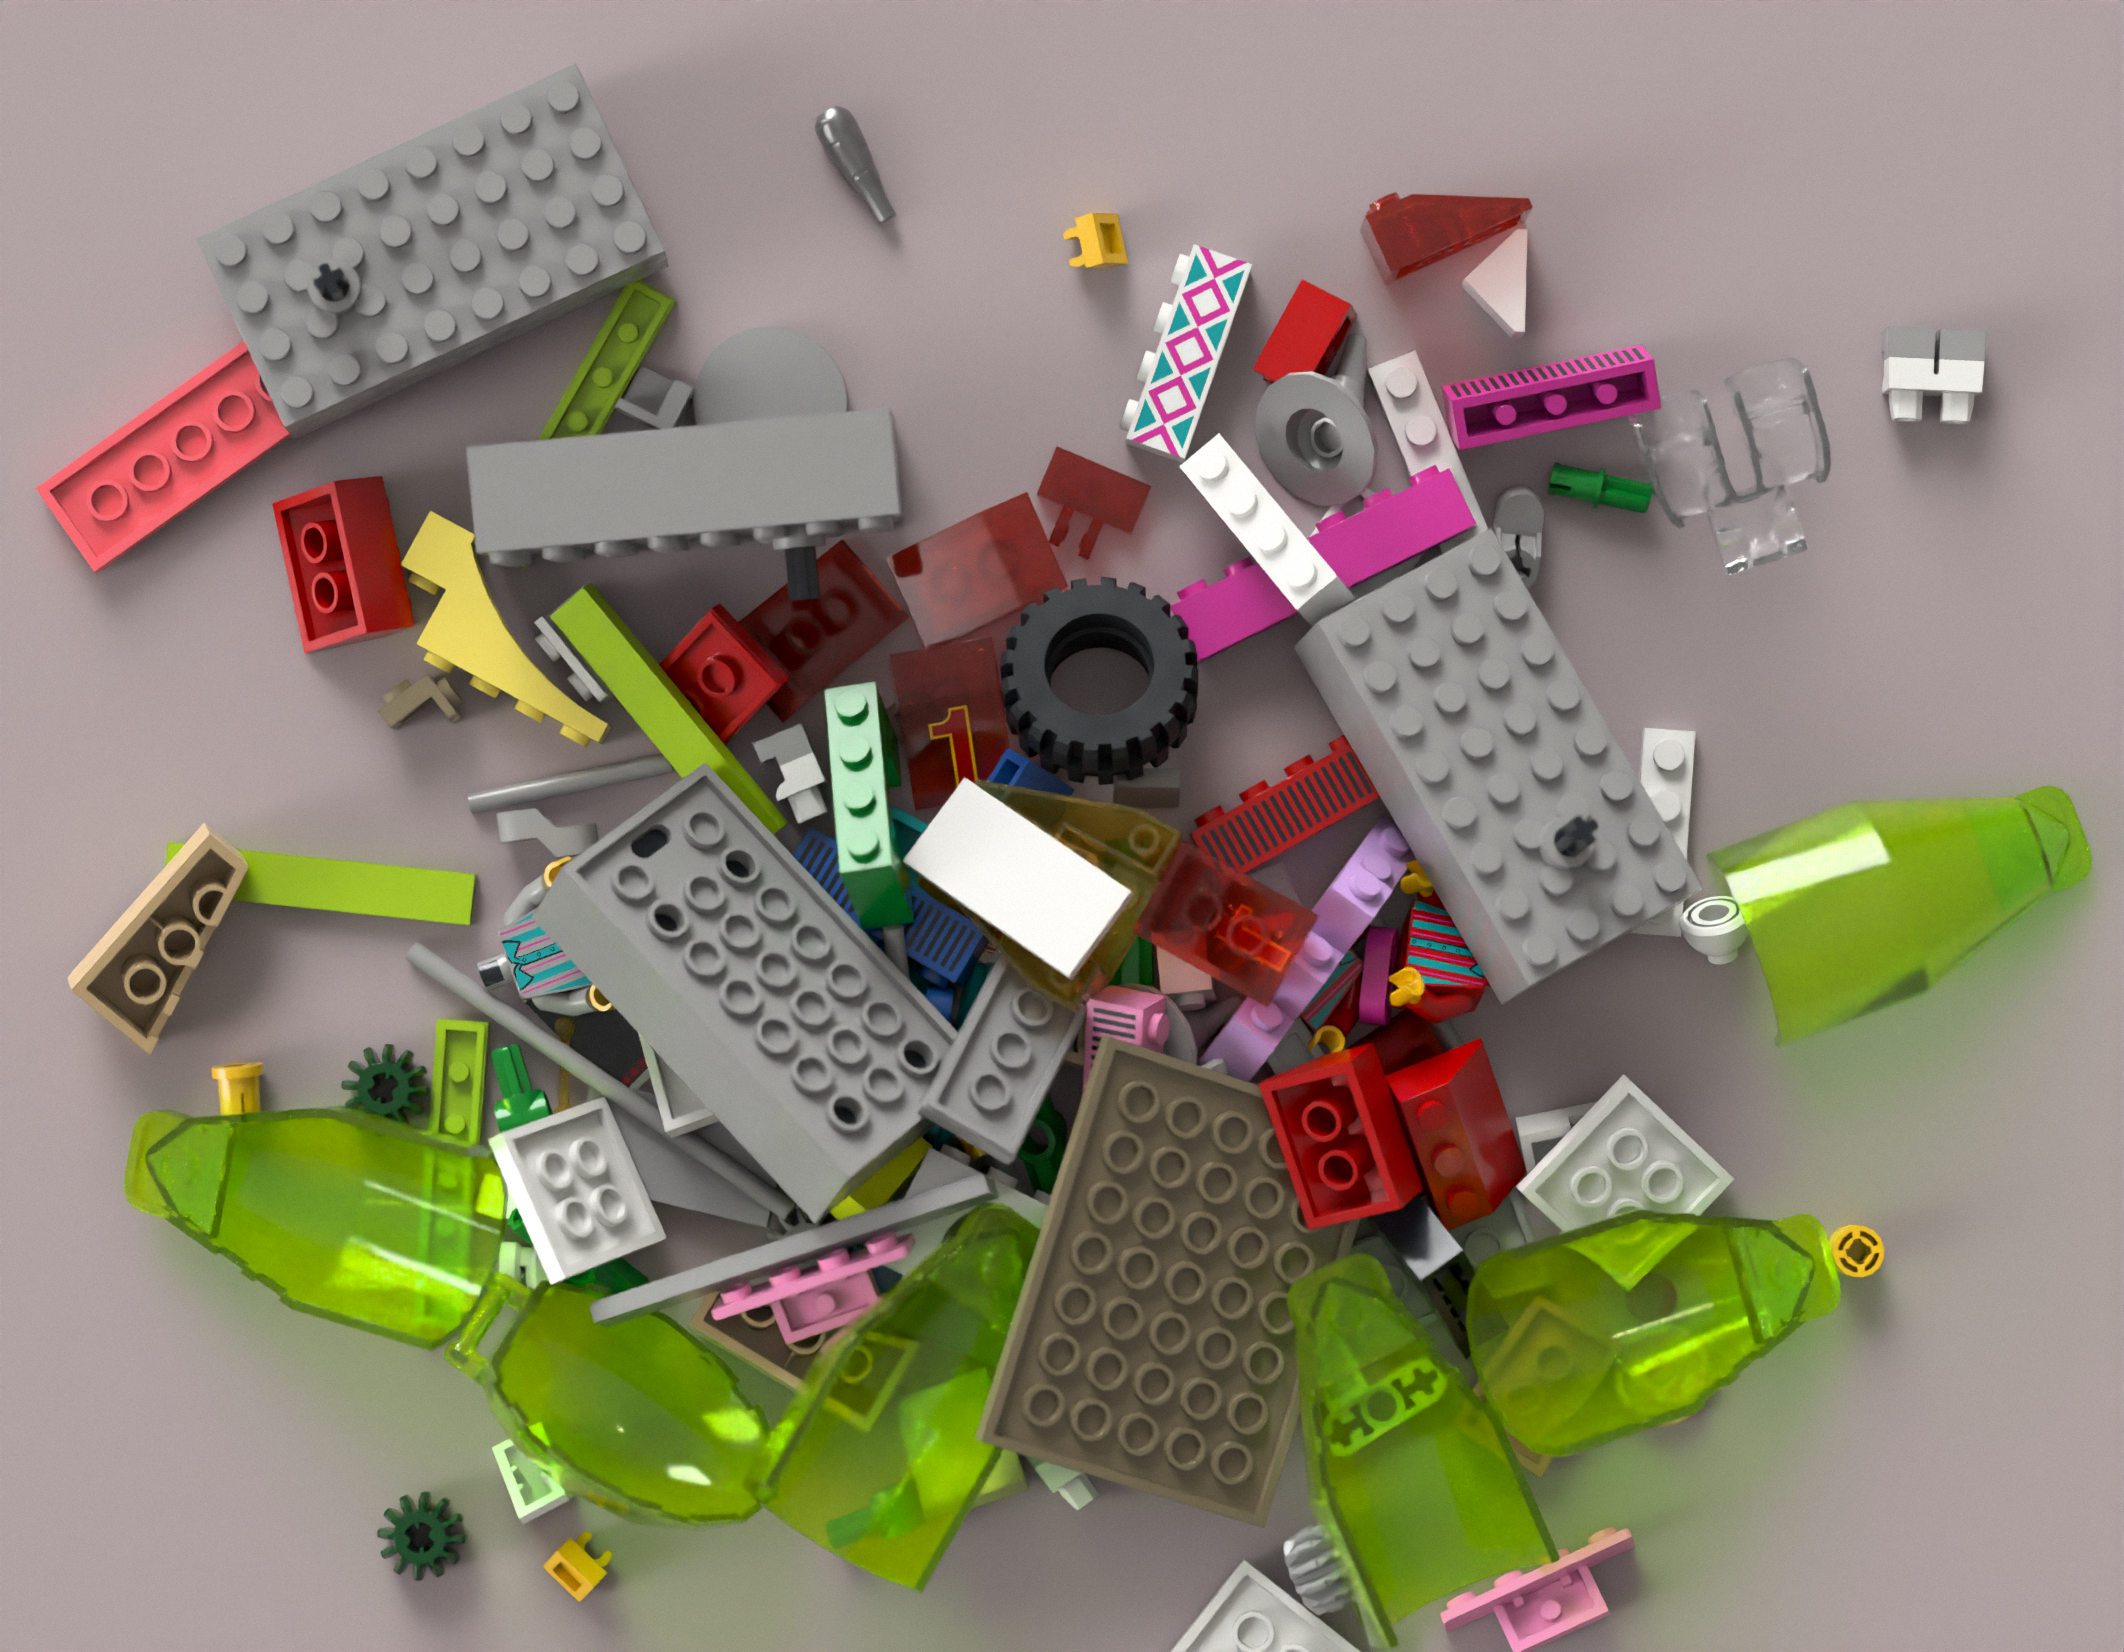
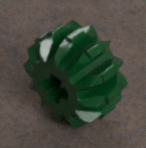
[341,1044,431,1132]
[377,1491,467,1581]

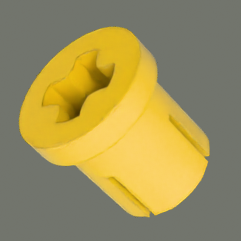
[211,1062,264,1120]

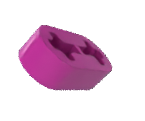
[1359,926,1399,1026]

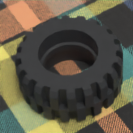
[1000,577,1199,785]

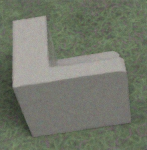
[615,367,695,430]

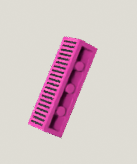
[1441,345,1661,450]

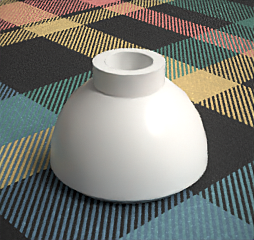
[1679,896,1751,965]

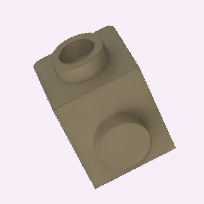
[378,674,463,730]

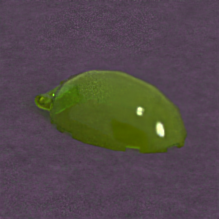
[443,1272,781,1532]

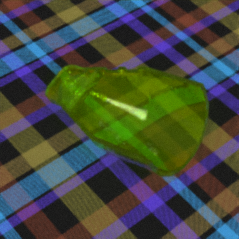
[1706,786,2092,1047]
[124,1105,509,1351]
[743,1202,1040,1593]
[1466,1210,1841,1457]
[1287,1253,1561,1649]

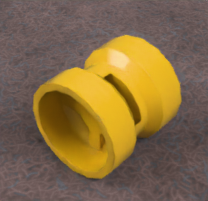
[1826,1225,1885,1278]

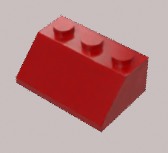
[272,476,415,654]
[1385,1038,1526,1231]
[1259,1043,1423,1230]

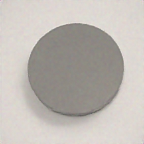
[693,326,848,426]

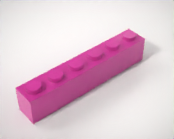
[1170,465,1478,663]

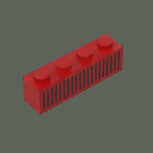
[1189,735,1380,888]

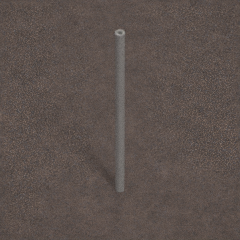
[406,942,797,1221]

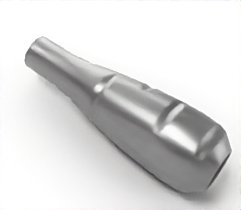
[815,106,896,224]

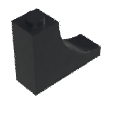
[1366,1194,1508,1359]

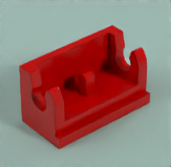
[1253,279,1358,384]

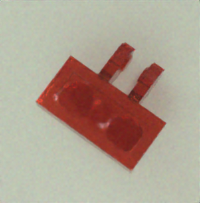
[1037,446,1151,560]

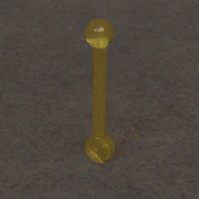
[553,1017,575,1114]

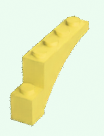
[401,511,612,747]

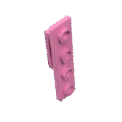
[711,1231,916,1345]
[1439,1527,1635,1652]

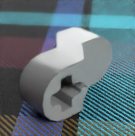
[1493,485,1544,589]
[496,808,598,859]

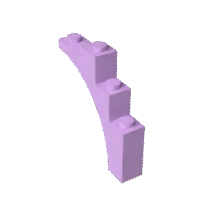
[1197,815,1415,1082]

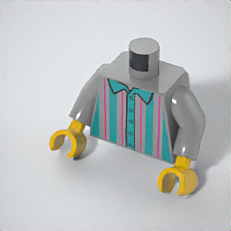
[477,856,616,1017]

